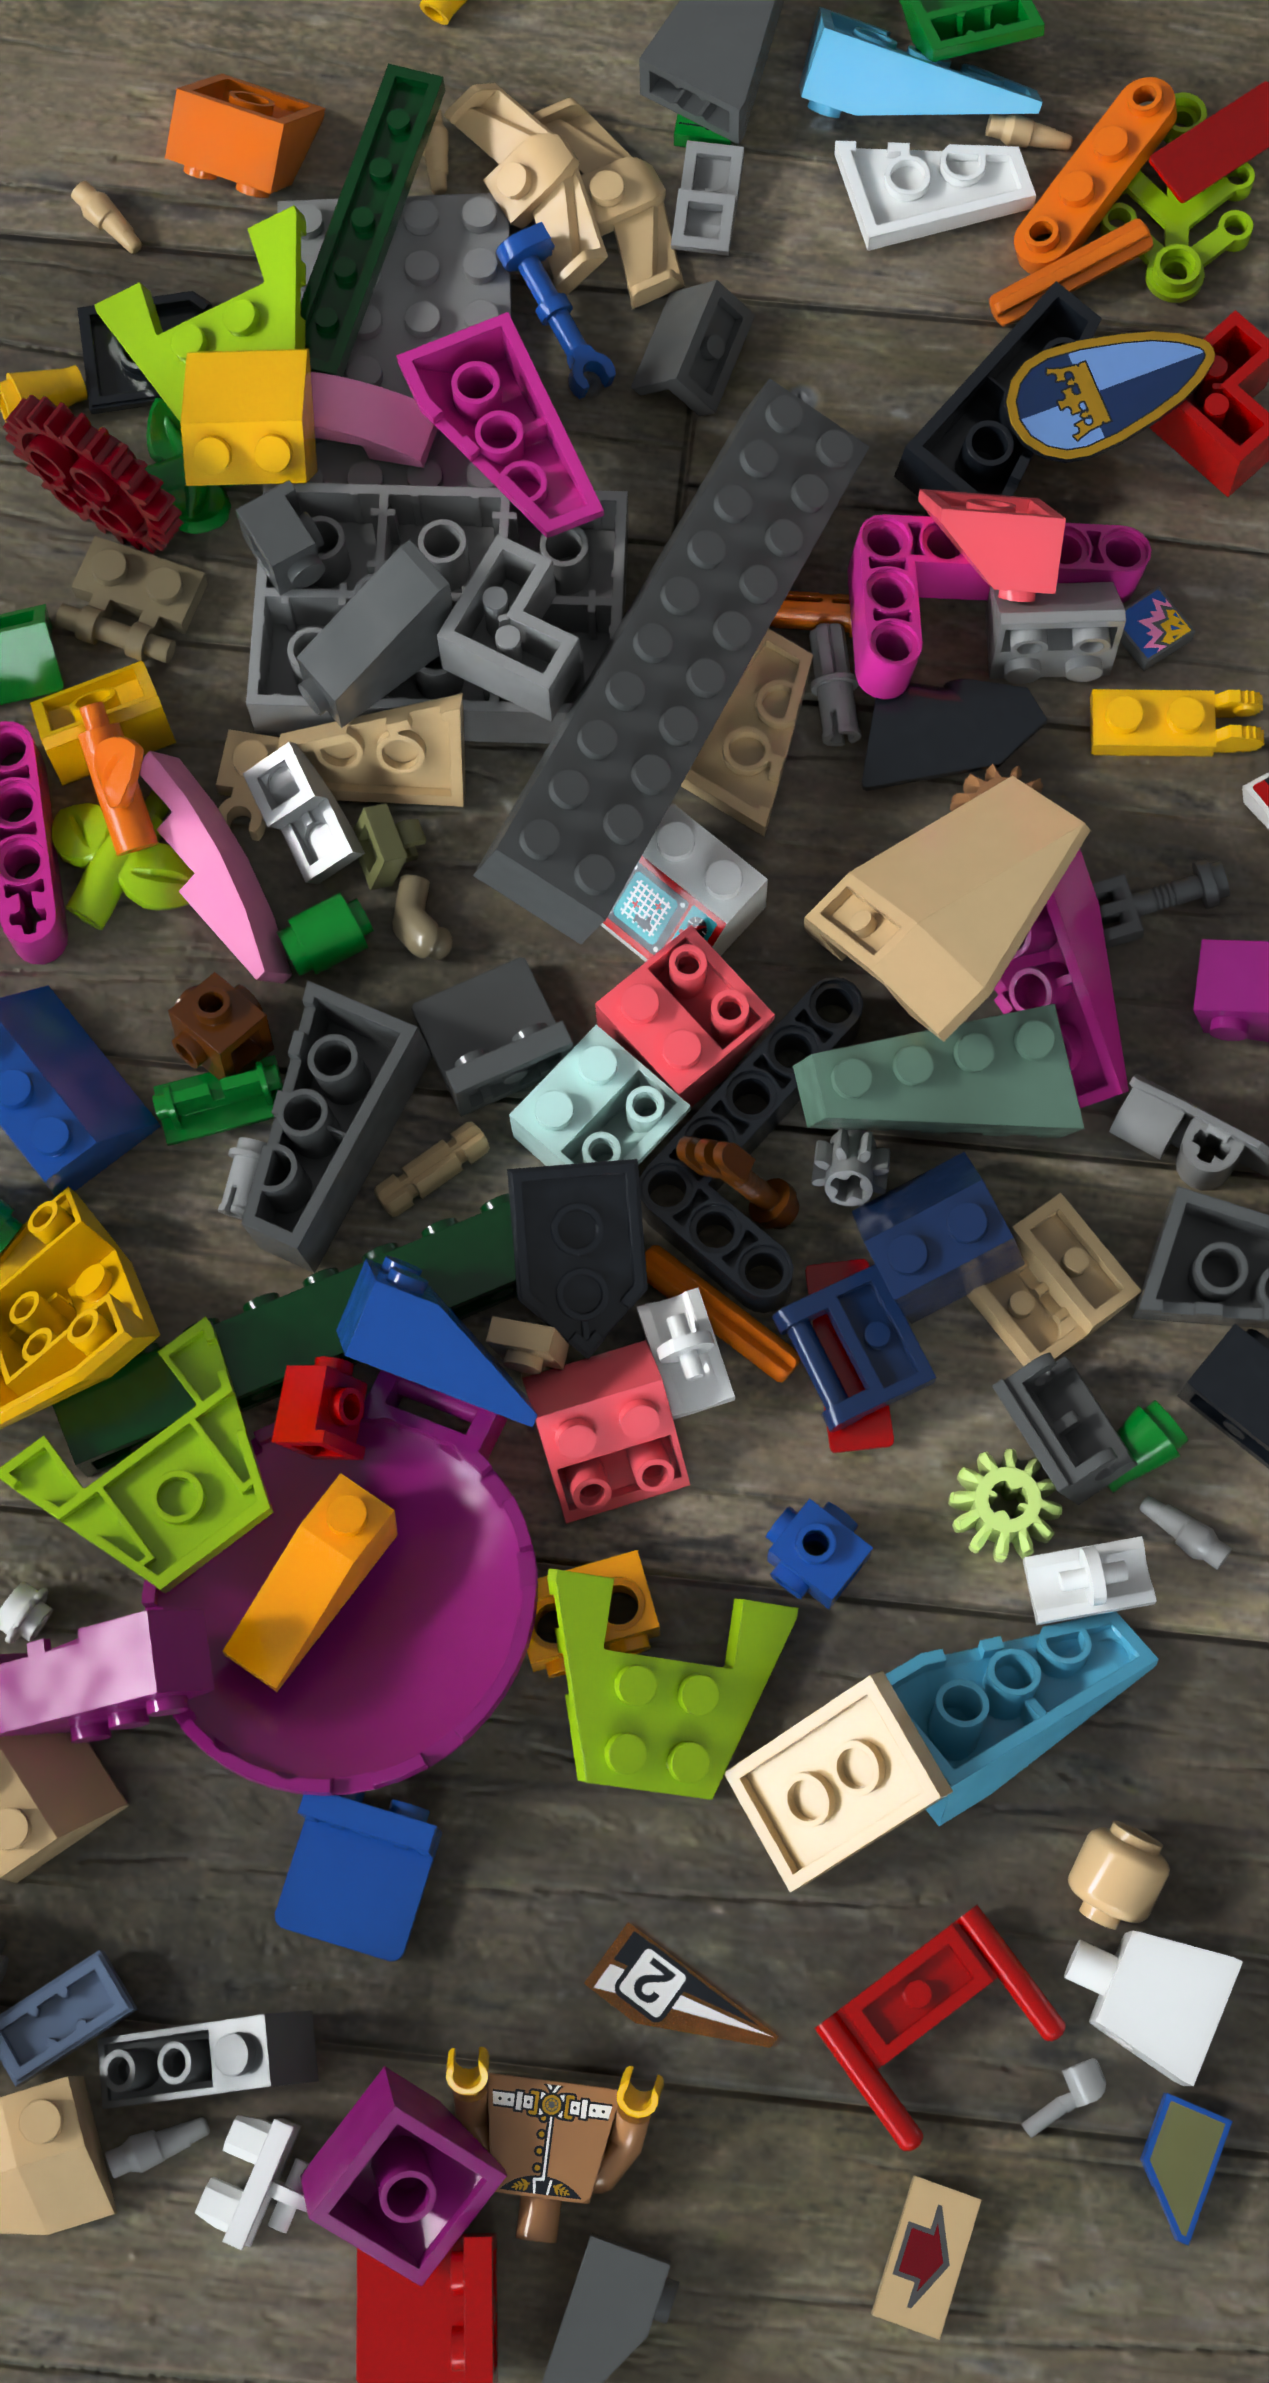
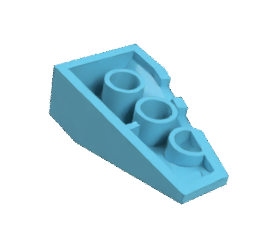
[799,7,1043,118]
[885,1611,1159,1826]

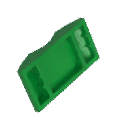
[899,0,1045,62]

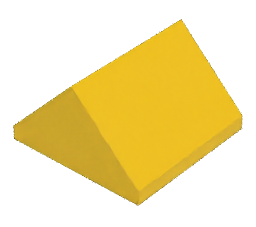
[30,661,176,786]

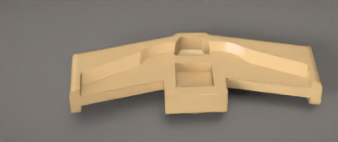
[444,83,608,295]
[533,97,685,310]

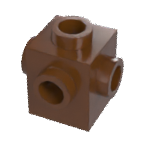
[168,972,274,1080]

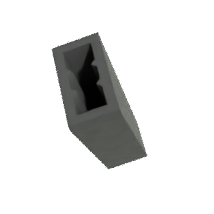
[639,0,784,145]

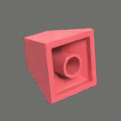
[918,489,1066,602]

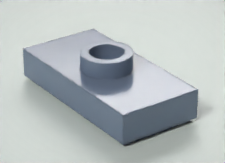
[0,1950,138,2087]

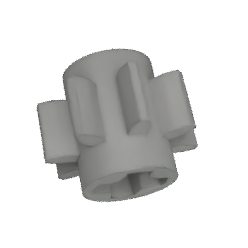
[811,1128,891,1206]

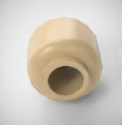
[1068,1821,1170,1930]

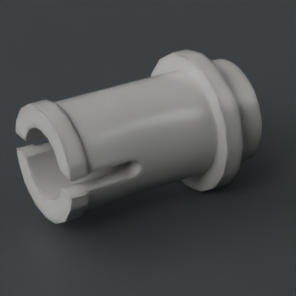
[218,1137,267,1220]

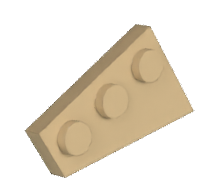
[681,628,813,837]
[277,693,466,807]

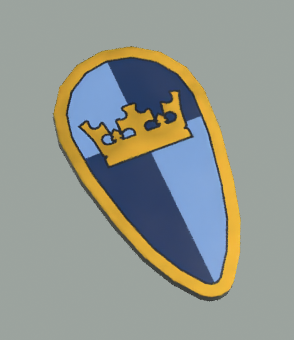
[1006,331,1215,463]

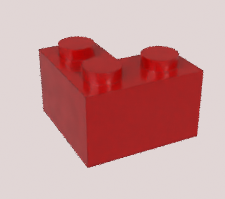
[1149,310,1269,497]

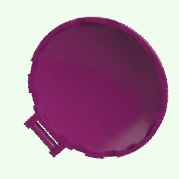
[141,1370,538,1796]

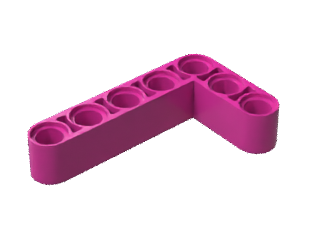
[847,514,1152,700]

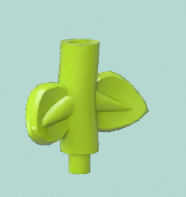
[52,790,195,930]

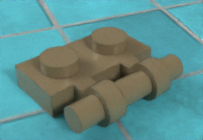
[55,536,208,664]

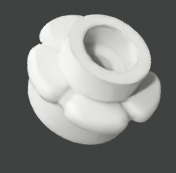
[0,1581,53,1644]

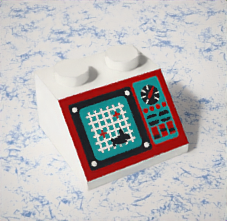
[601,803,768,962]

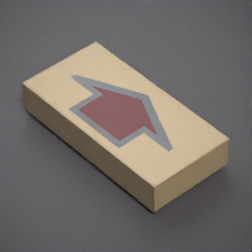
[871,2175,982,2340]

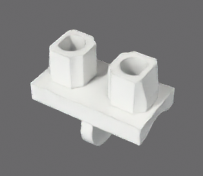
[637,1287,735,1420]
[1023,1536,1157,1626]
[195,2115,309,2250]

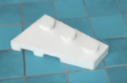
[834,141,1036,251]

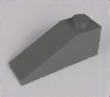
[542,2232,680,2383]

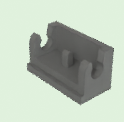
[992,1352,1138,1505]

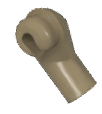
[392,875,453,960]

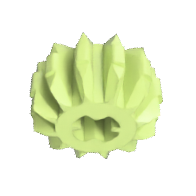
[948,1449,1062,1563]

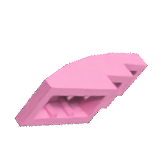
[139,751,292,983]

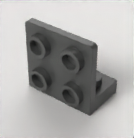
[412,957,573,1117]

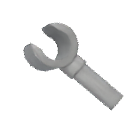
[1021,2058,1106,2138]

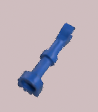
[496,222,616,399]

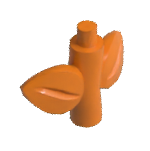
[78,702,159,856]

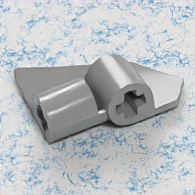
[1109,1074,1269,1190]

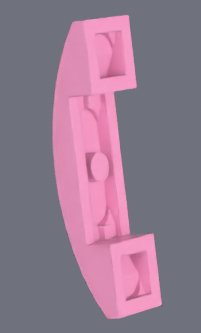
[311,372,438,468]

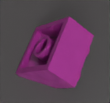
[300,2066,507,2287]

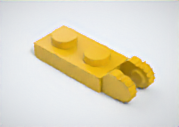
[1090,689,1264,757]

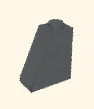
[297,539,453,728]

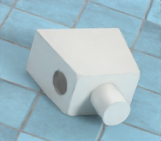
[1064,1930,1243,2086]

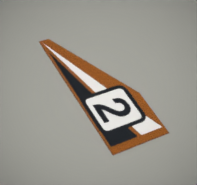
[584,1922,779,2048]

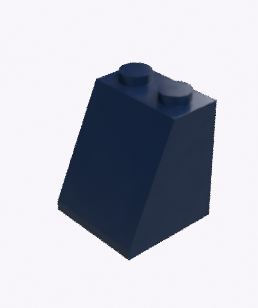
[852,1151,1025,1324]

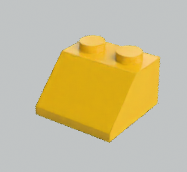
[181,349,318,486]

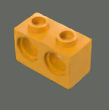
[527,1550,660,1678]

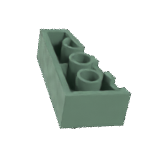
[793,1004,1085,1138]

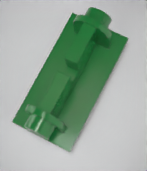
[152,1055,283,1146]

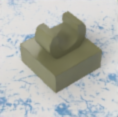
[353,803,427,891]

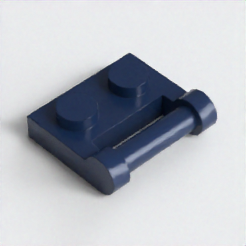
[772,1265,937,1432]

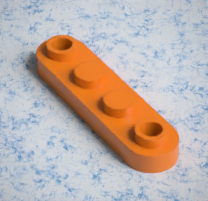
[1014,77,1177,274]

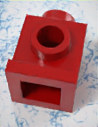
[272,1356,368,1460]

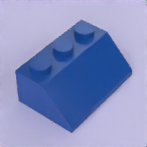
[0,985,161,1197]

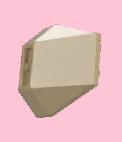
[804,775,1091,1042]

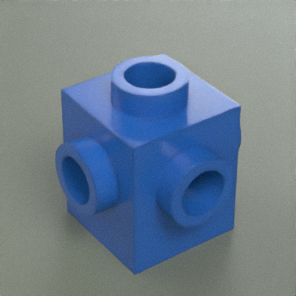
[766,1498,873,1610]

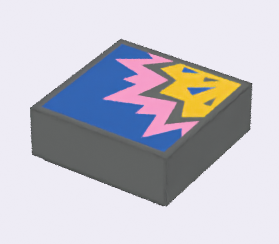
[1120,586,1195,671]

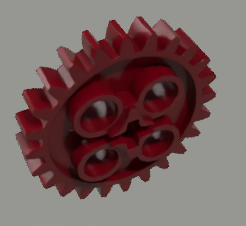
[3,395,183,553]

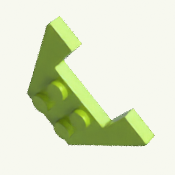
[94,205,306,423]
[0,1316,274,1594]
[547,1569,799,1800]

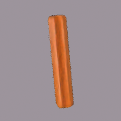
[989,219,1153,327]
[645,1245,800,1383]

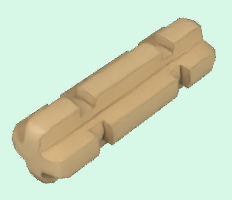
[374,1121,490,1217]

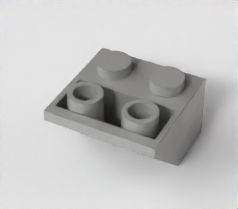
[985,582,1126,684]

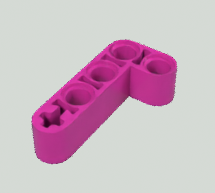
[0,721,68,965]

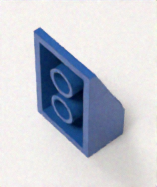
[336,1256,538,1428]

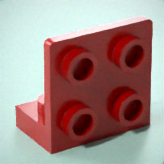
[356,2233,498,2383]

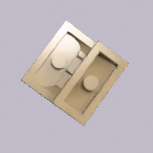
[966,1192,1142,1366]

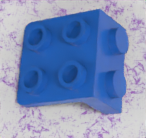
[275,1792,442,1962]

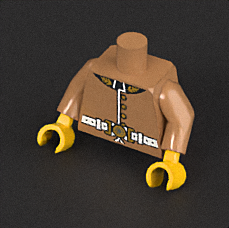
[446,2047,664,2243]

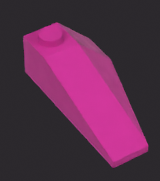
[396,312,604,539]
[994,849,1129,1109]

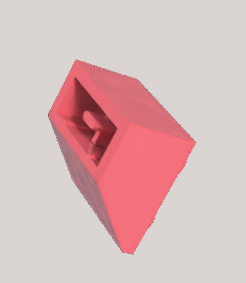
[595,925,775,1107]
[522,1340,690,1524]

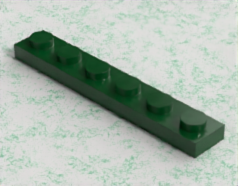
[300,63,445,377]

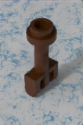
[676,1136,800,1229]

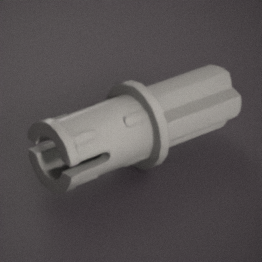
[809,623,862,746]

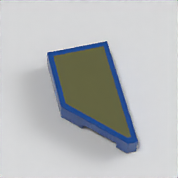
[1140,2093,1233,2246]

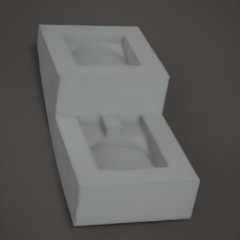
[671,140,745,256]
[243,742,365,884]

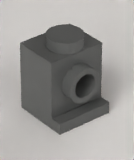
[235,480,325,595]

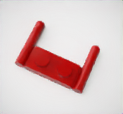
[814,1904,1066,2151]

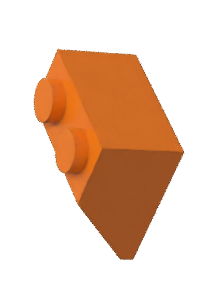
[165,73,326,198]

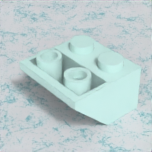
[509,1025,691,1166]

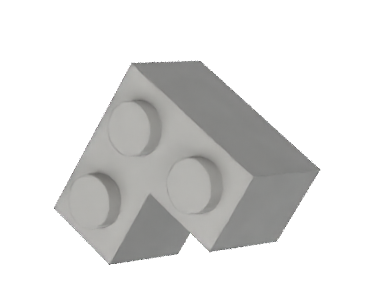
[437,534,581,722]

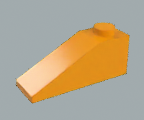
[223,1473,398,1692]

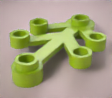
[1099,92,1255,303]

